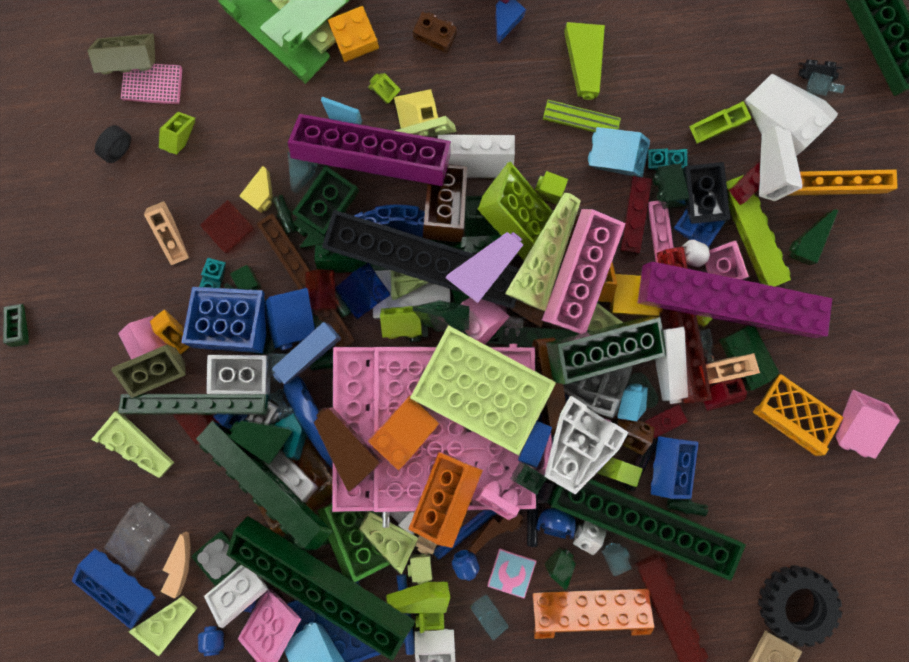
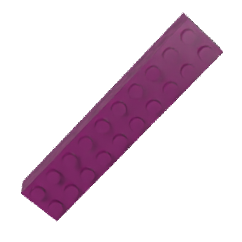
[637,262,832,338]

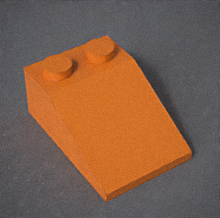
[367,396,440,471]

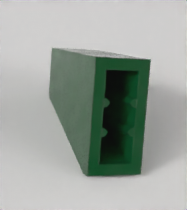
[229,419,294,464]

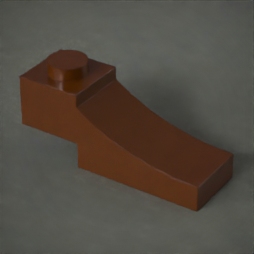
[469,512,524,554]

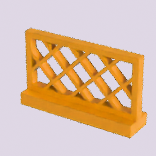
[753,374,844,456]

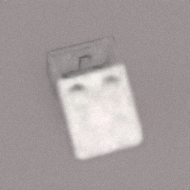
[104,502,171,573]

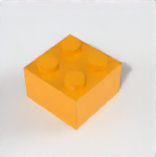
[328,6,379,62]

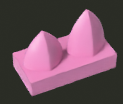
[475,481,519,520]

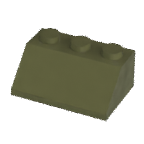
[87,33,155,74]
[111,345,186,398]

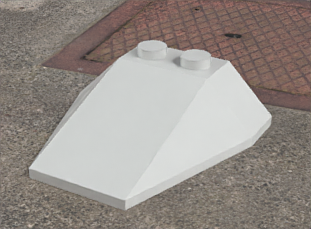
[744,74,838,156]
[545,396,628,494]

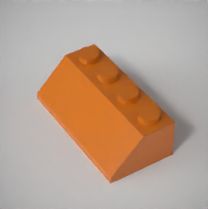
[408,452,483,548]

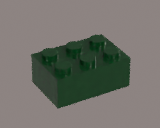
[292,166,359,237]

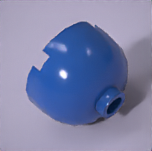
[536,508,576,539]

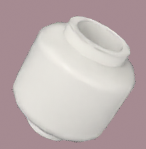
[680,240,710,267]

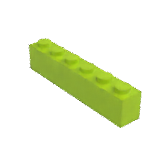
[726,175,791,287]

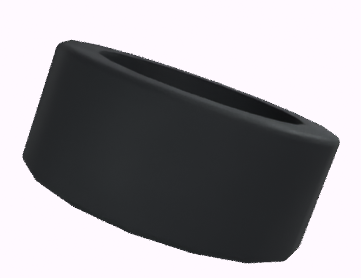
[94,125,131,163]

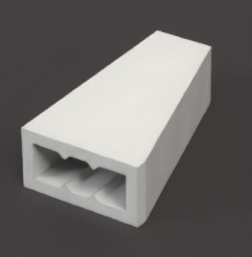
[759,126,802,201]
[655,327,688,404]

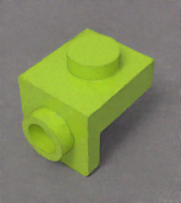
[416,613,445,633]

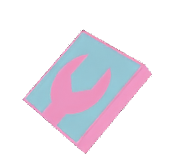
[487,548,536,599]

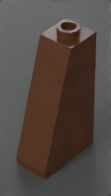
[314,407,383,492]

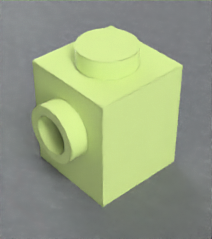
[407,553,432,585]

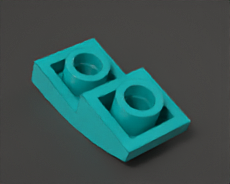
[648,148,687,170]
[199,257,226,288]

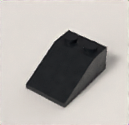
[680,162,730,224]

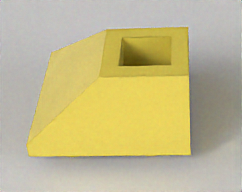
[394,89,438,128]

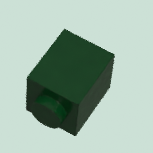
[230,265,261,290]

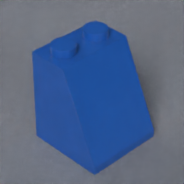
[265,288,315,350]

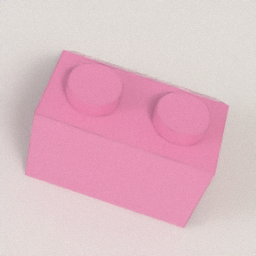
[450,298,510,345]

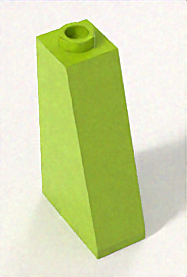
[564,22,605,100]

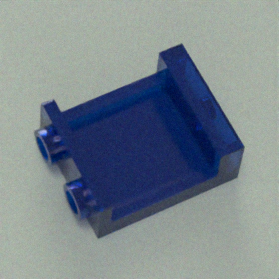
[335,263,391,319]

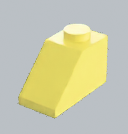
[240,166,273,213]

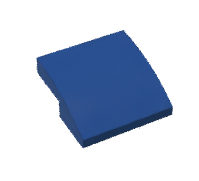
[674,209,727,248]

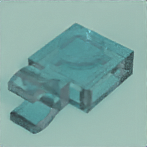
[806,72,845,96]
[694,329,714,364]

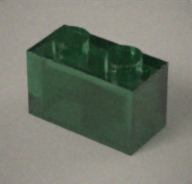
[653,163,689,209]

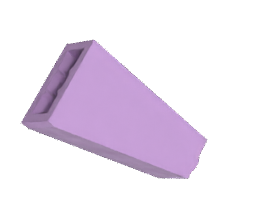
[446,232,523,303]

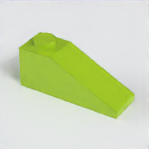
[386,582,450,613]

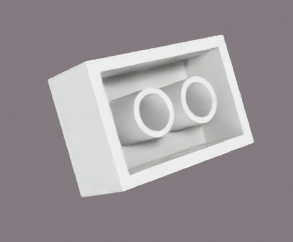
[207,355,271,395]

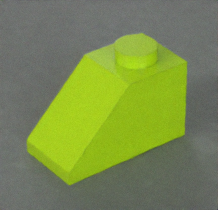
[159,112,195,155]
[597,457,643,487]

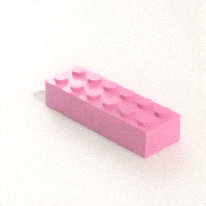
[542,209,626,334]

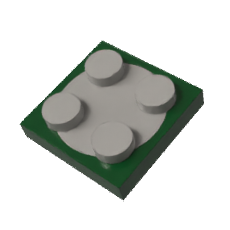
[191,530,241,586]

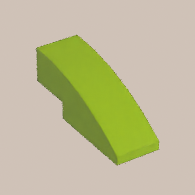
[689,101,751,144]

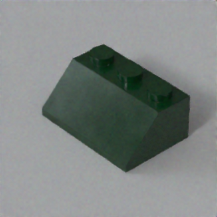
[719,325,779,391]

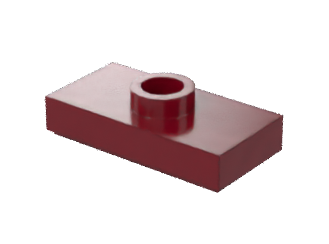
[644,404,688,439]

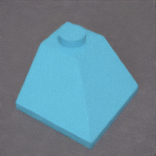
[321,97,362,125]

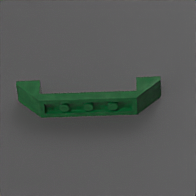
[487,325,591,347]

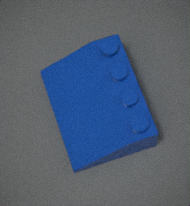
[181,287,266,353]

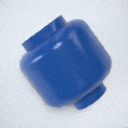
[452,550,480,581]
[198,626,224,656]

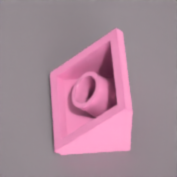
[705,241,749,280]
[118,316,168,359]

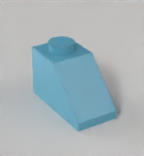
[618,384,648,421]

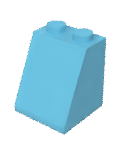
[588,127,650,177]
[284,622,345,662]

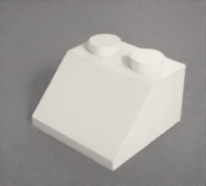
[415,629,455,662]

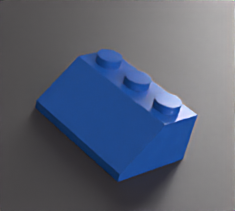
[651,436,698,499]

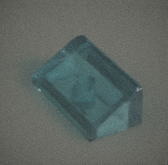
[471,594,508,641]

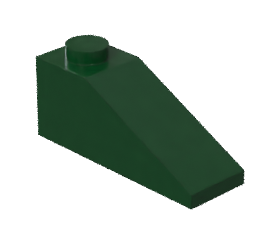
[789,209,839,266]
[544,547,576,590]

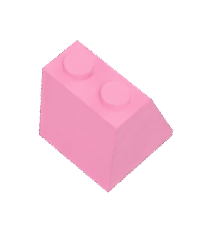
[835,390,900,459]

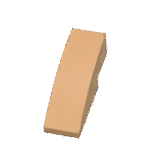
[161,531,190,599]

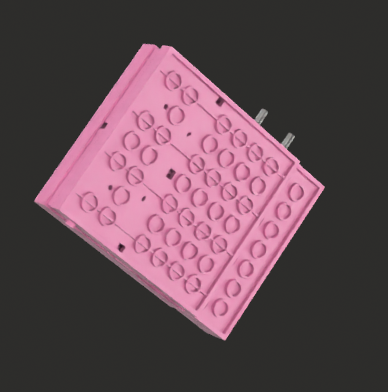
[332,344,536,528]

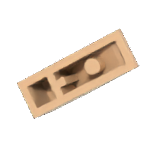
[144,201,189,265]
[701,353,760,384]

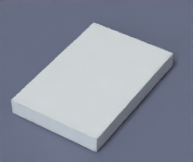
[204,565,268,628]

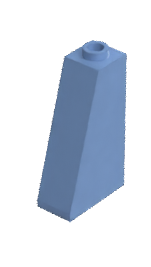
[272,322,342,384]

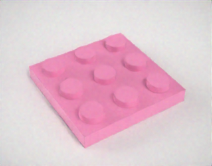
[238,587,301,662]

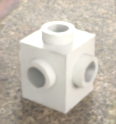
[573,521,607,555]

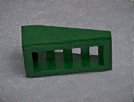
[3,304,29,347]

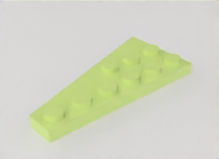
[505,193,581,311]

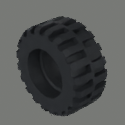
[758,565,842,647]

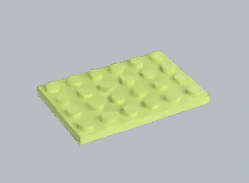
[410,325,556,455]

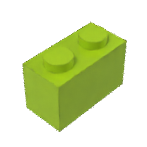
[535,171,568,205]
[380,305,422,339]

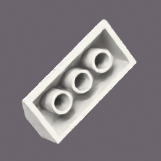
[438,135,515,178]

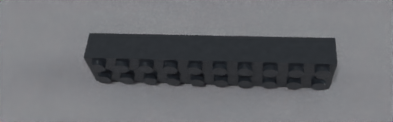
[322,210,519,309]

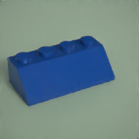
[72,549,156,629]

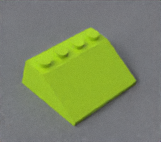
[478,161,553,261]

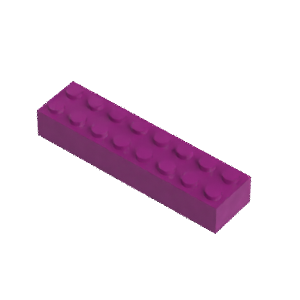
[288,114,451,186]

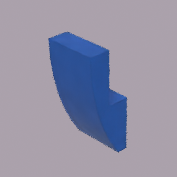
[517,421,552,468]

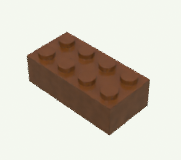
[422,165,467,243]

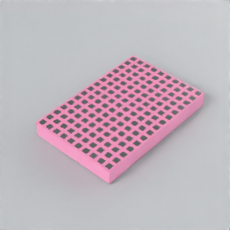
[121,64,182,104]

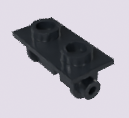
[798,59,843,82]

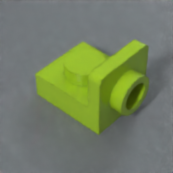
[368,73,401,104]

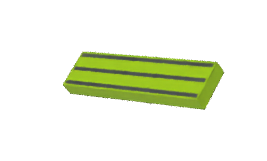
[543,100,621,132]

